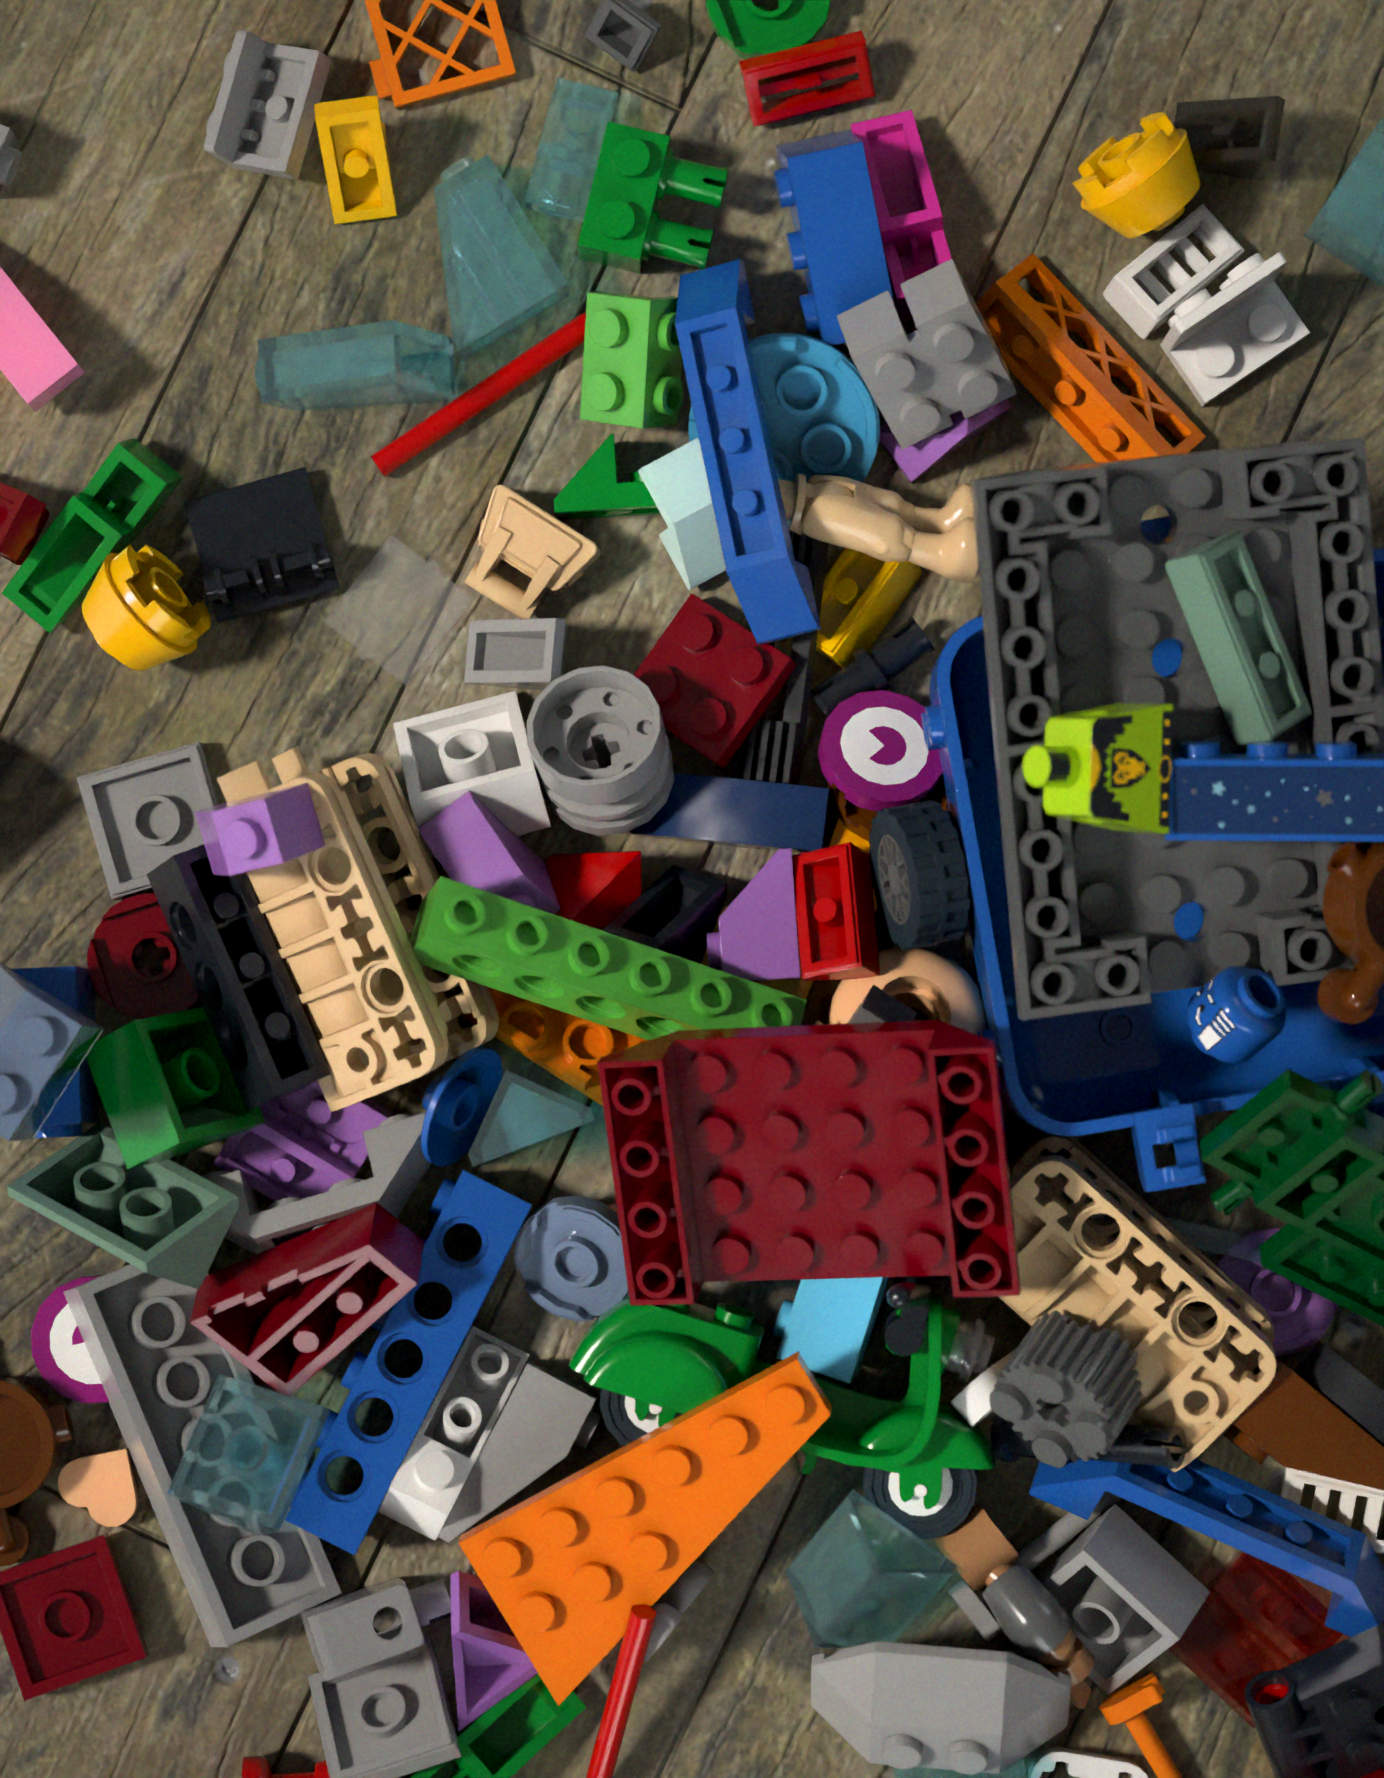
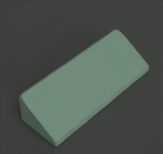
[1165,529,1312,745]

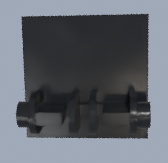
[184,467,340,624]

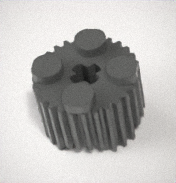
[989,1310,1142,1468]

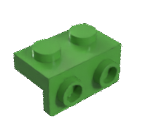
[580,291,684,429]

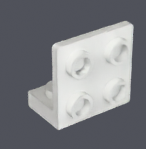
[1160,252,1310,407]

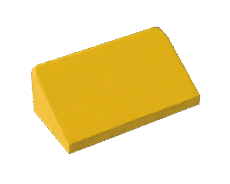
[815,548,922,668]

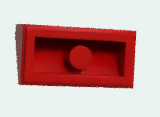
[792,842,880,981]

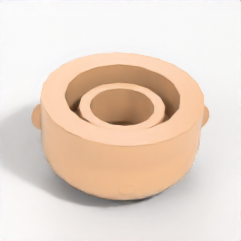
[825,947,988,1035]

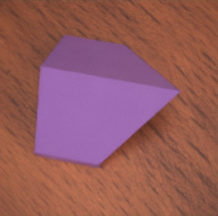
[450,1571,538,1731]

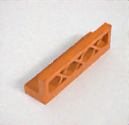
[976,253,1206,463]

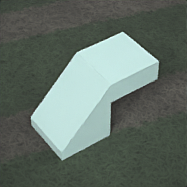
[638,438,726,591]

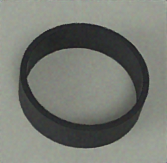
[1293,1341,1384,1447]

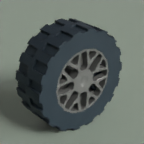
[869,800,970,950]

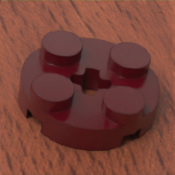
[87,893,200,1019]

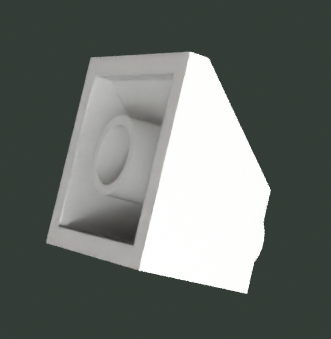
[393,691,551,858]

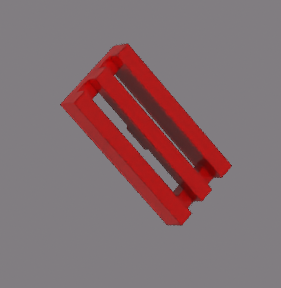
[739,30,876,127]

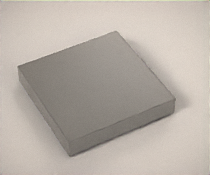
[76,742,219,900]
[308,1636,462,1778]

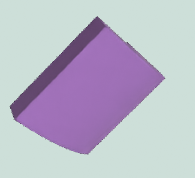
[213,1081,394,1201]

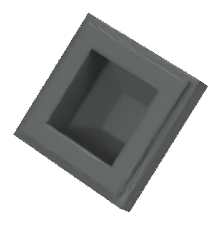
[584,0,662,73]

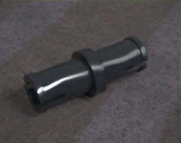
[810,616,936,718]

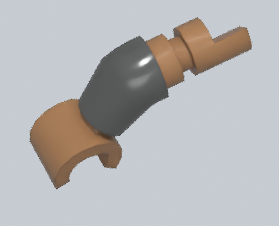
[935,1505,1095,1709]

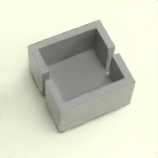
[837,259,1017,450]

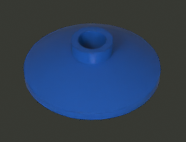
[421,1046,503,1167]

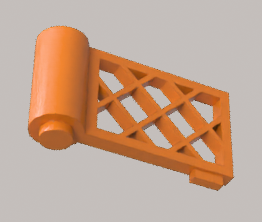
[365,0,516,109]

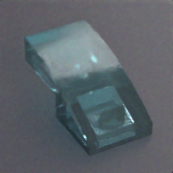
[524,78,619,223]

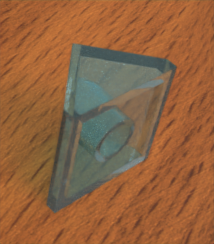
[468,1070,598,1167]
[167,1374,330,1534]
[785,1489,957,1648]

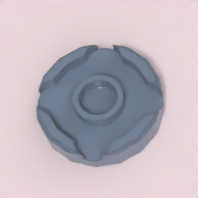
[513,1195,629,1322]

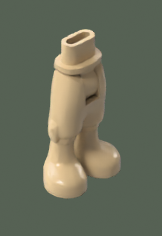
[778,473,978,583]

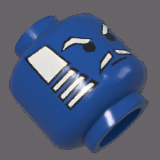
[1187,965,1286,1064]

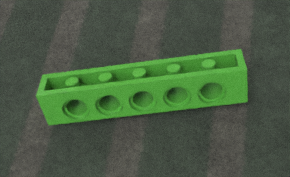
[410,876,807,1041]

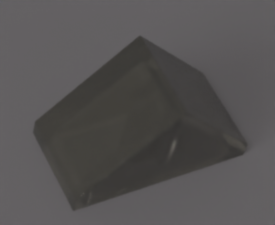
[1174,96,1285,181]

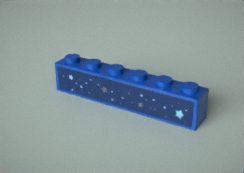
[1165,741,1384,842]

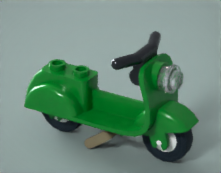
[569,1276,996,1540]

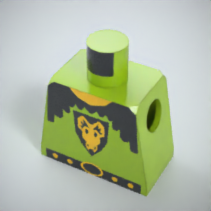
[1023,703,1173,834]

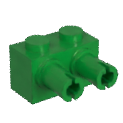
[578,121,729,274]

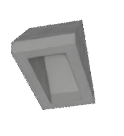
[464,618,568,691]

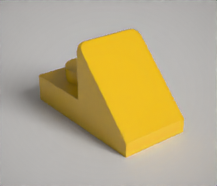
[314,95,397,224]

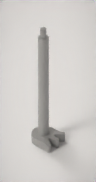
[947,1491,1123,1643]

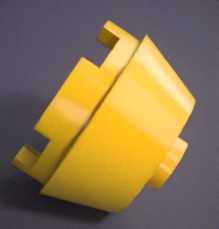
[1072,112,1201,238]
[81,544,211,671]

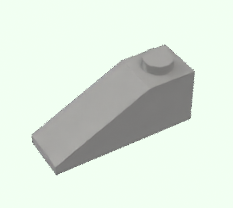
[438,1359,602,1543]

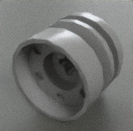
[527,665,675,836]

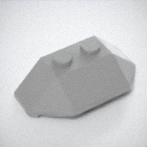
[811,1641,1071,1775]

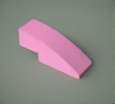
[0,267,85,412]

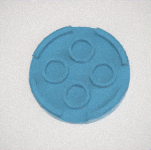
[688,333,880,483]

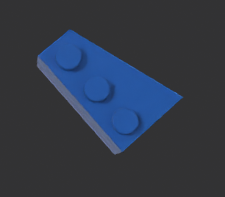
[774,130,893,346]

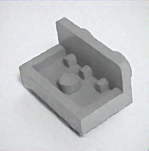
[204,30,332,180]

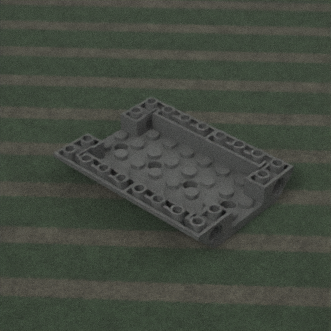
[971,438,1384,1020]

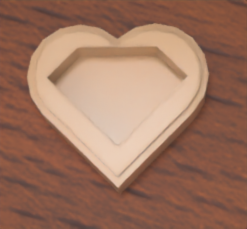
[58,1447,138,1527]

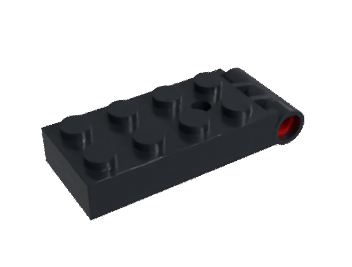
[1244,1622,1384,1778]

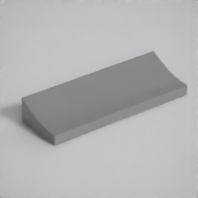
[63,1264,342,1647]

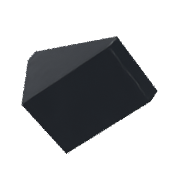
[603,865,727,964]

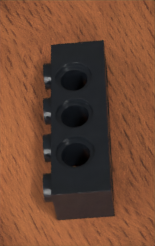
[147,844,331,1111]

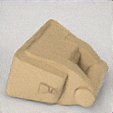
[464,484,601,619]

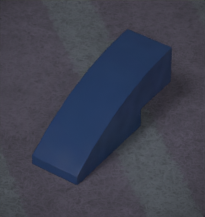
[630,773,829,853]

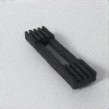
[730,531,829,785]

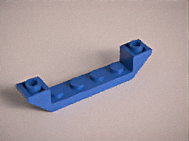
[675,259,821,645]
[1029,1459,1384,1637]

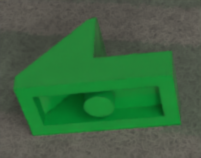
[554,433,661,520]

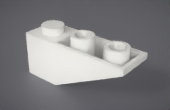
[378,1326,530,1541]

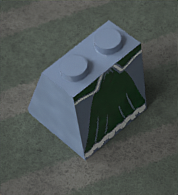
[0,962,105,1141]

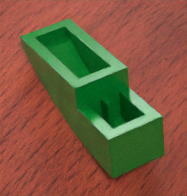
[2,438,183,633]
[405,1674,586,1778]

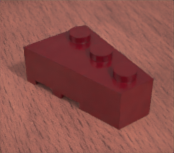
[189,1202,424,1399]

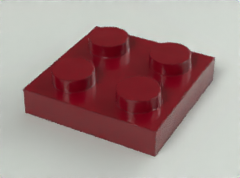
[633,593,797,769]
[0,1533,149,1701]

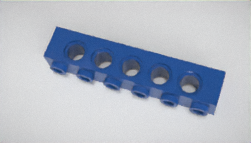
[281,1170,532,1555]

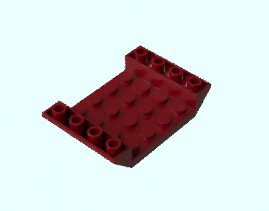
[597,1020,1021,1306]

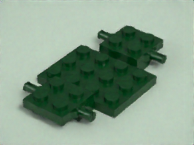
[1200,1068,1384,1327]

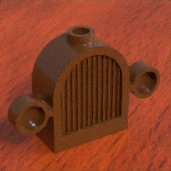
[1318,841,1384,1024]
[0,1376,75,1566]

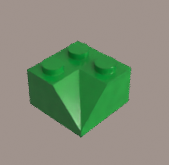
[86,1007,266,1169]

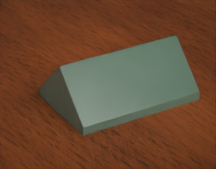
[7,1122,239,1289]

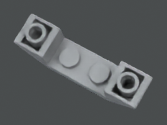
[202,1113,431,1254]

